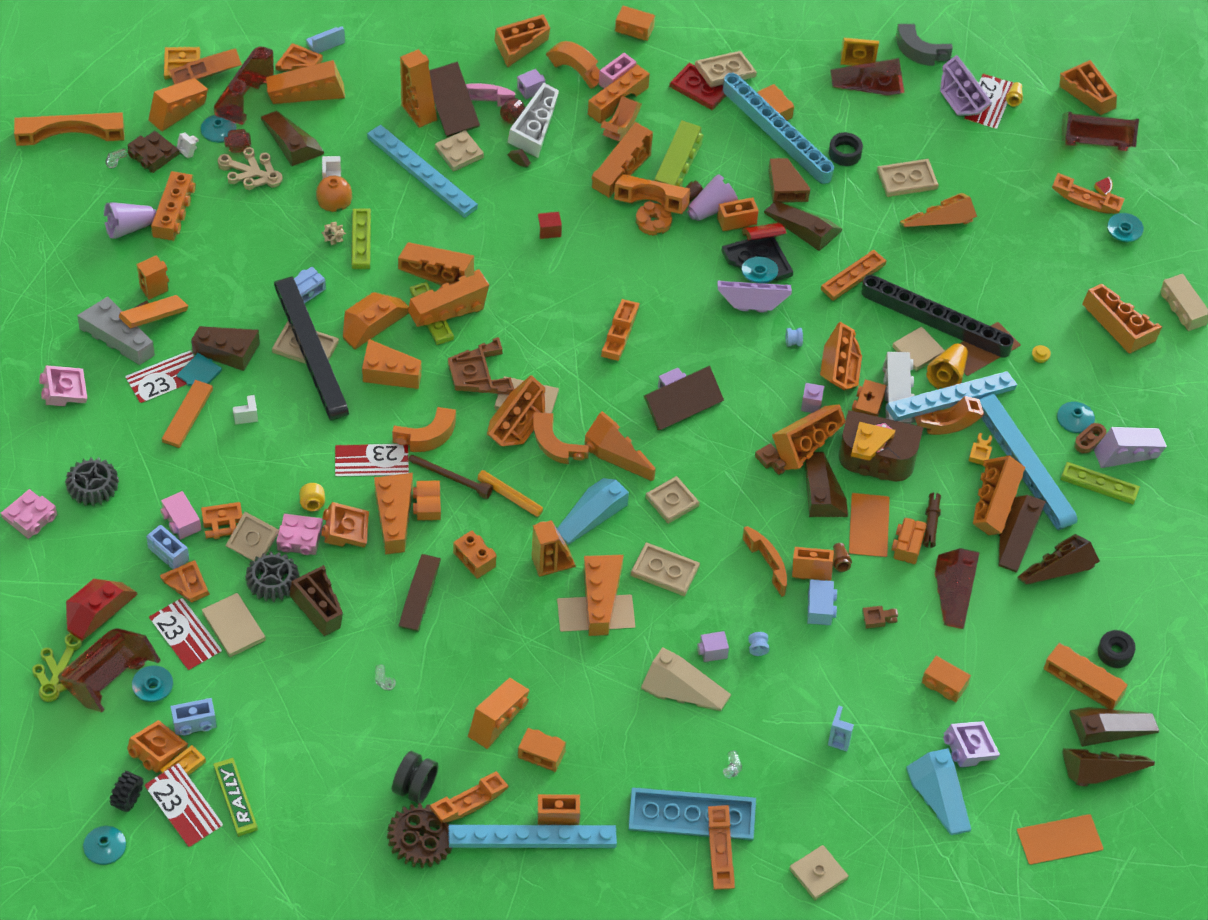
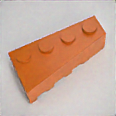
[408,269,489,327]

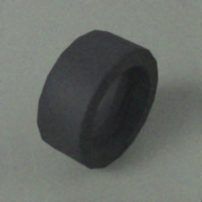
[829,132,863,166]

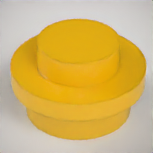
[1032,345,1051,363]

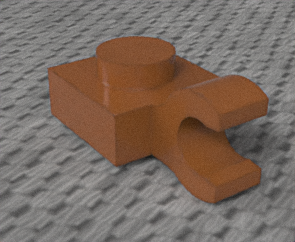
[755,443,786,475]
[862,606,898,629]

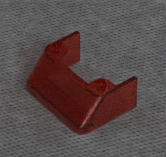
[1062,112,1139,151]
[58,628,161,712]

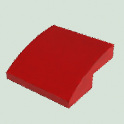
[742,223,787,241]

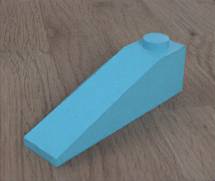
[557,478,629,545]
[906,748,971,835]

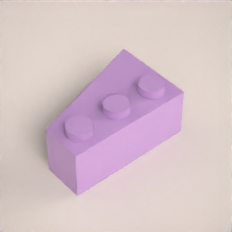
[1094,427,1167,468]

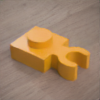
[969,433,992,465]

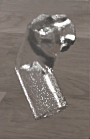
[106,148,127,168]
[375,665,396,691]
[723,750,742,779]

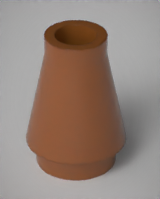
[833,543,852,572]

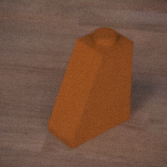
[768,158,810,203]

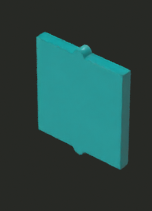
[177,353,222,386]

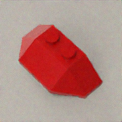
[66,579,137,641]

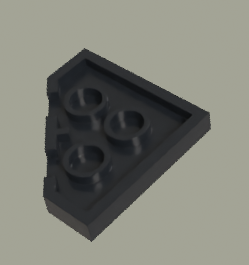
[721,237,793,281]

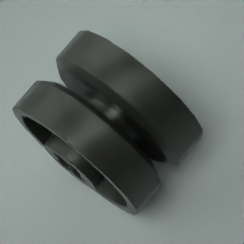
[392,751,439,804]

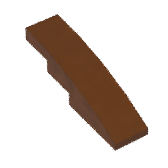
[399,554,441,632]

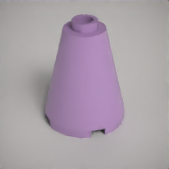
[687,175,738,221]
[104,202,156,239]

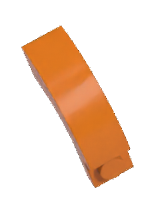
[546,41,600,89]
[601,96,642,141]
[915,396,984,435]
[392,407,456,452]
[533,412,589,464]

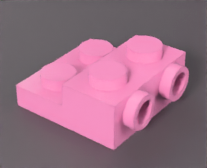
[39,365,87,406]
[1,489,57,539]
[276,514,323,555]

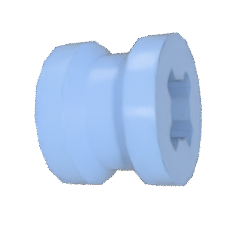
[786,328,803,347]
[748,632,769,656]

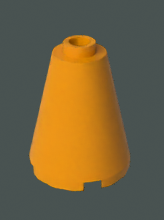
[926,343,968,389]

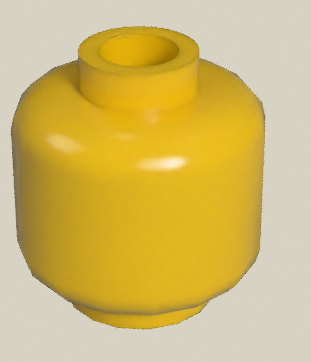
[299,483,325,511]

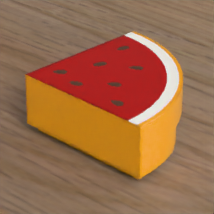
[1094,177,1113,196]

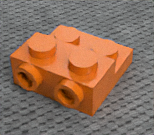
[321,502,369,547]
[127,720,188,773]

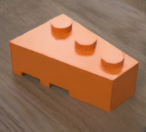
[148,78,208,132]
[468,678,529,749]

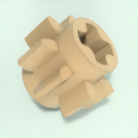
[322,222,346,245]

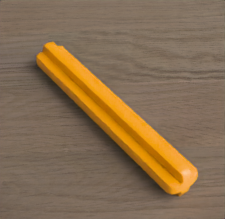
[478,470,543,517]

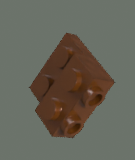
[127,131,179,173]

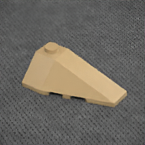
[641,647,731,711]

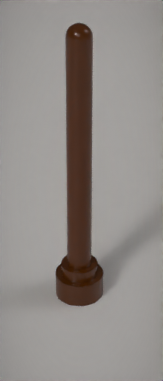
[409,455,493,499]

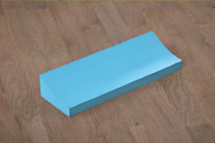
[629,788,756,840]

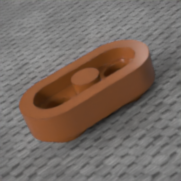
[1074,423,1106,453]

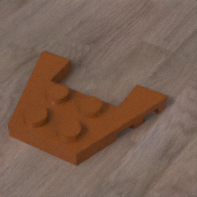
[448,337,514,395]

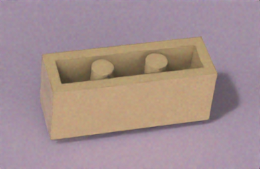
[1160,274,1208,331]

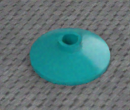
[201,115,236,143]
[1107,213,1144,242]
[742,257,778,283]
[1057,402,1095,433]
[132,666,173,702]
[83,826,126,865]

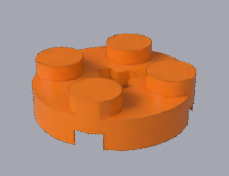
[636,201,672,235]

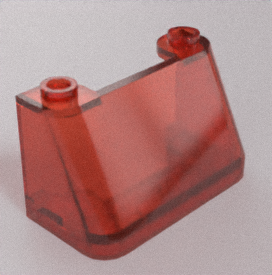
[214,46,274,125]

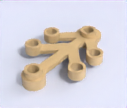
[218,147,282,190]

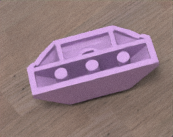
[940,55,992,116]
[717,281,792,312]

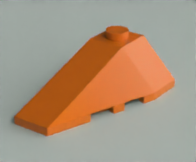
[900,193,977,227]
[585,411,656,481]

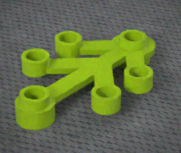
[32,633,91,702]

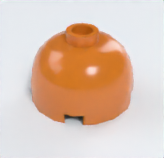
[316,175,352,212]

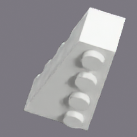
[508,83,559,158]
[882,352,915,424]

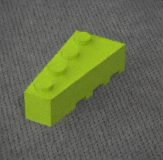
[655,120,703,187]

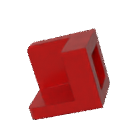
[538,212,562,239]

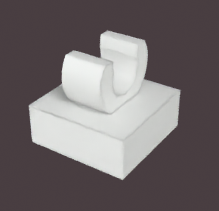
[177,133,199,158]

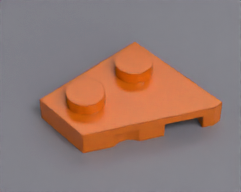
[276,43,323,71]
[160,560,210,603]

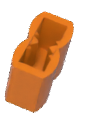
[413,480,441,520]

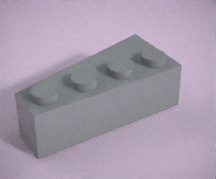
[77,296,155,365]

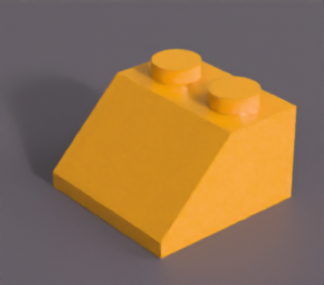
[841,38,879,67]

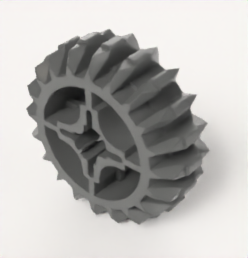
[65,457,119,507]
[245,551,299,602]

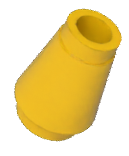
[1006,82,1023,106]

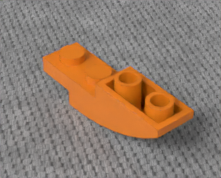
[169,48,242,85]

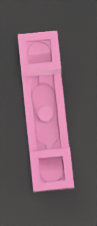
[466,84,515,107]

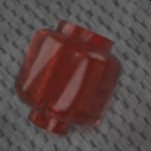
[500,98,525,124]
[224,129,251,153]

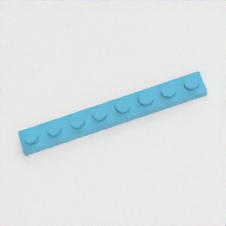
[367,125,478,218]
[886,371,1017,421]
[448,825,617,848]

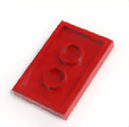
[669,62,726,110]

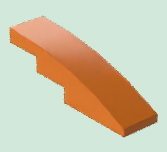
[601,299,640,361]

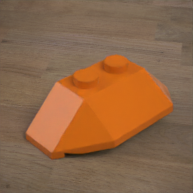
[343,292,409,349]
[820,322,862,390]
[487,375,545,446]

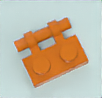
[201,502,242,539]

